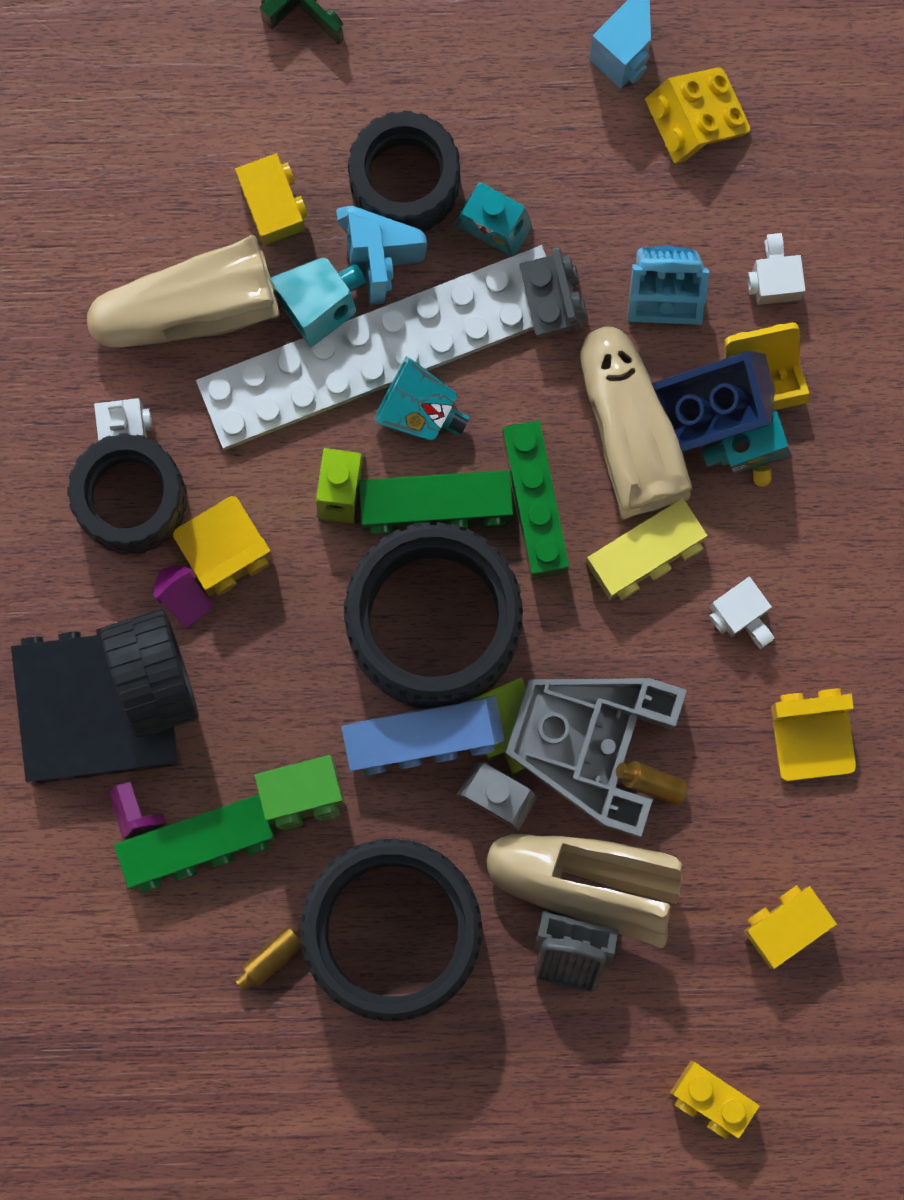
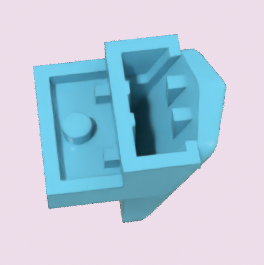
[336,206,427,305]
[628,245,709,325]

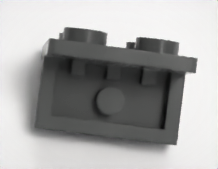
[519,247,589,338]

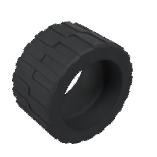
[348,110,460,232]
[67,433,187,555]
[101,608,199,738]

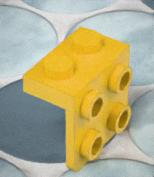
[645,67,750,164]
[724,322,810,411]
[173,496,274,596]
[771,688,856,781]

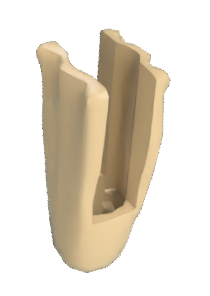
[87,235,280,348]
[580,327,692,520]
[487,834,683,948]

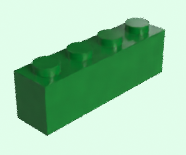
[502,420,569,580]
[359,470,513,536]
[113,794,276,894]

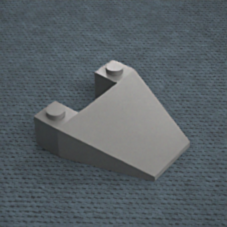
[506,678,687,839]

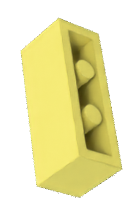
[586,498,708,601]

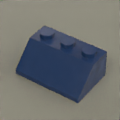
[652,351,775,453]

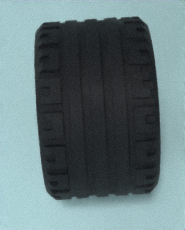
[344,522,523,708]
[300,838,482,1022]

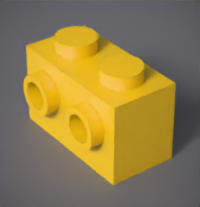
[235,153,308,246]
[744,885,837,969]
[670,1061,760,1140]

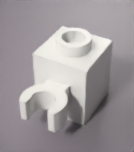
[747,233,806,305]
[94,398,153,441]
[709,576,774,649]

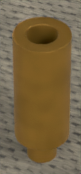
[616,761,688,806]
[235,926,303,992]

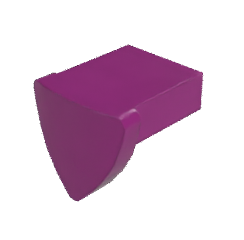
[154,566,215,629]
[108,782,166,837]

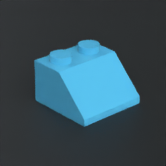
[589,0,651,89]

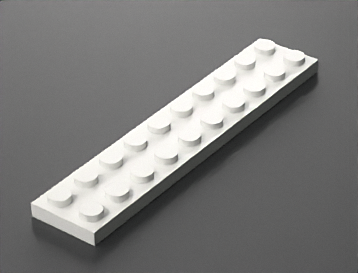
[196,245,546,451]

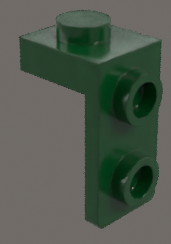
[260,0,344,45]

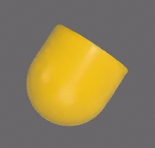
[752,466,772,487]

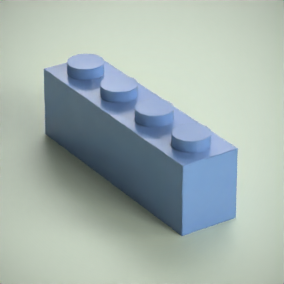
[341,695,505,776]

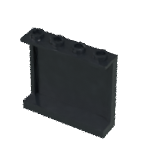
[11,628,182,785]

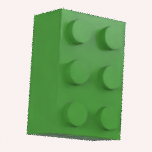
[254,755,347,831]

